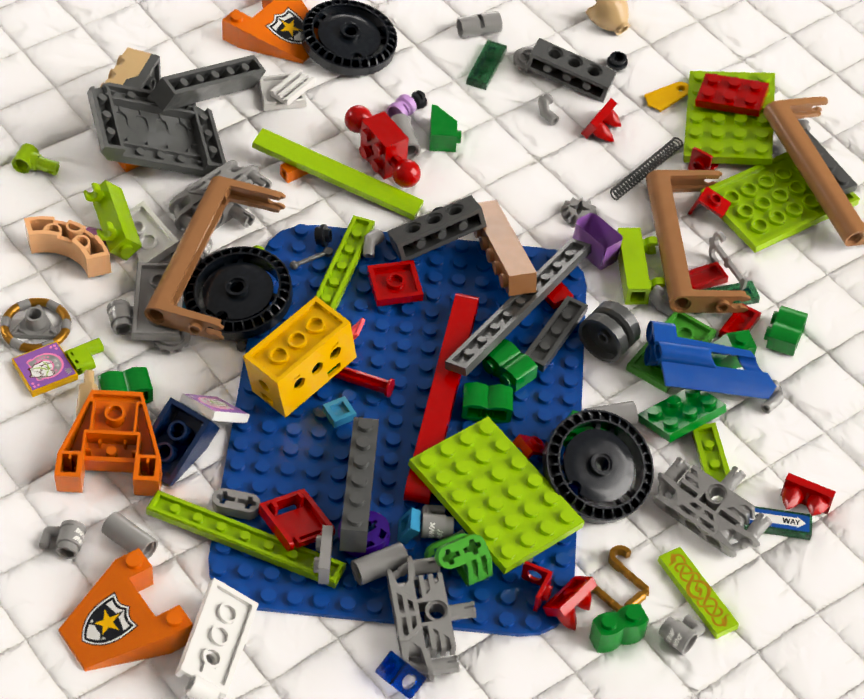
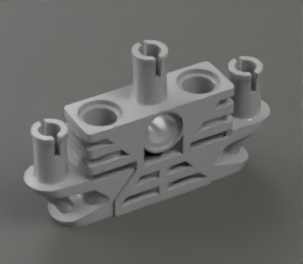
[169,160,272,230]
[653,457,772,557]
[386,555,476,681]

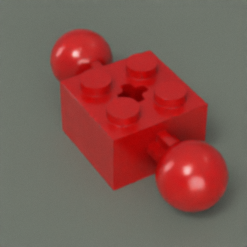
[344,105,421,188]

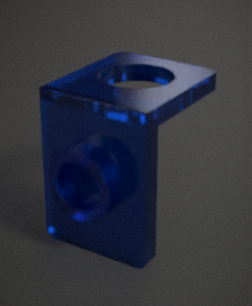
[375,650,426,699]

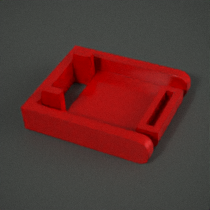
[258,489,335,552]

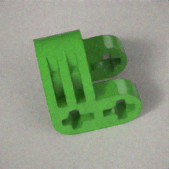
[424,533,493,586]

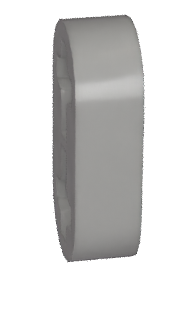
[212,488,260,520]

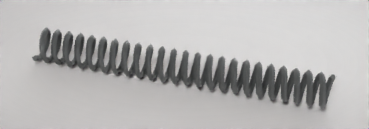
[610,137,683,201]

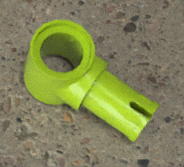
[11,143,60,176]

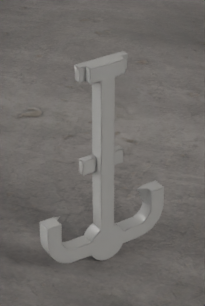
[708,231,748,291]

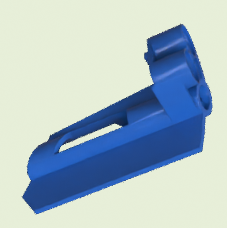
[644,320,777,399]

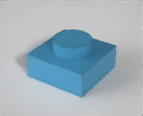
[323,396,357,428]
[397,507,422,544]

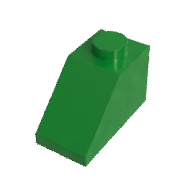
[429,104,461,152]
[711,329,757,369]

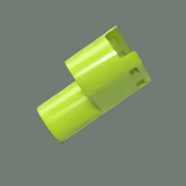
[64,338,104,375]

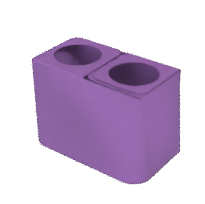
[572,213,623,270]

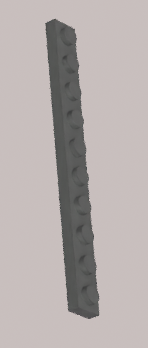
[445,238,591,376]

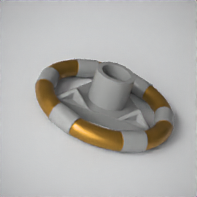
[0,298,72,352]

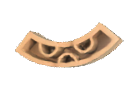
[24,216,112,278]

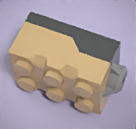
[100,47,161,91]

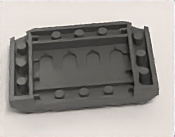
[87,82,226,177]

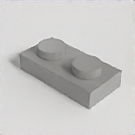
[313,525,333,584]

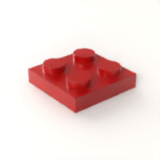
[367,260,424,306]

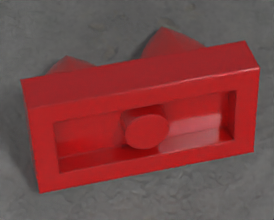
[581,98,621,142]
[780,473,836,516]
[542,576,597,631]

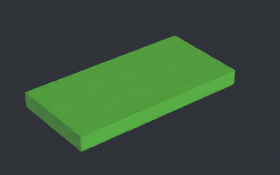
[626,312,717,393]

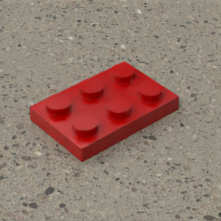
[695,73,769,117]

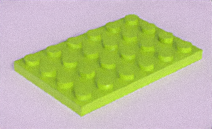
[683,71,775,165]
[699,152,860,253]
[408,417,585,574]

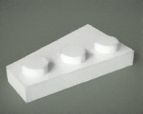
[129,201,179,263]

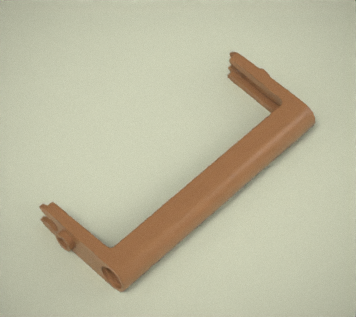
[763,96,864,246]
[646,170,751,313]
[144,176,286,341]

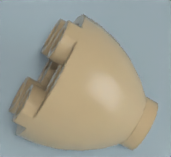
[585,0,630,35]

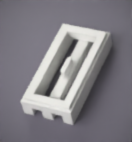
[271,69,316,106]

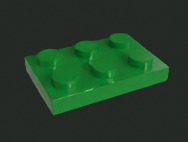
[638,389,727,443]

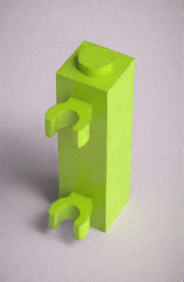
[83,180,142,261]
[617,228,665,305]

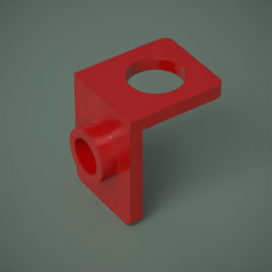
[688,147,719,170]
[688,186,731,218]
[512,434,545,460]
[521,561,553,612]

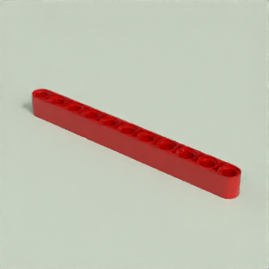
[403,293,479,505]

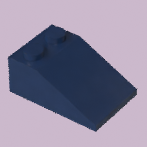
[152,397,220,487]

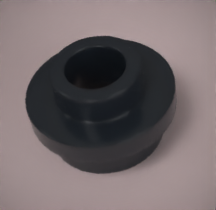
[607,51,628,71]
[314,224,332,247]

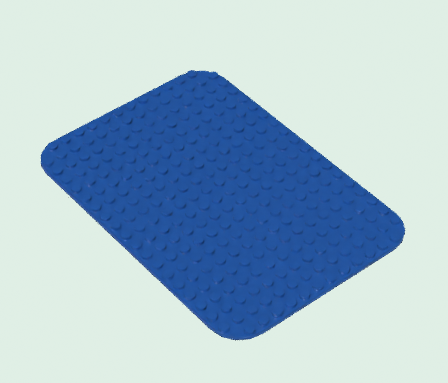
[208,224,587,637]

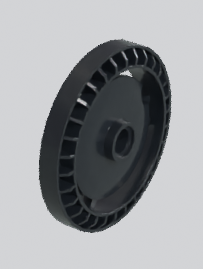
[300,0,397,76]
[183,246,293,340]
[542,409,654,524]

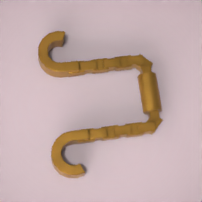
[591,545,649,612]

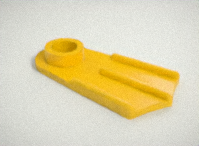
[644,82,689,112]

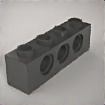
[526,38,617,102]
[387,195,487,261]

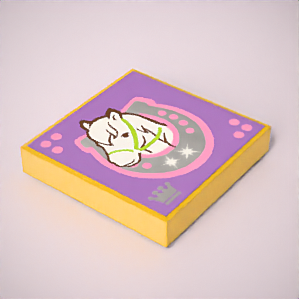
[12,341,78,397]

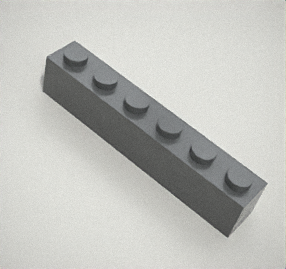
[150,55,266,112]
[340,417,379,553]

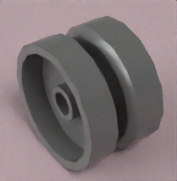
[578,300,641,363]

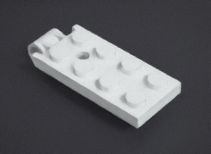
[175,578,259,699]

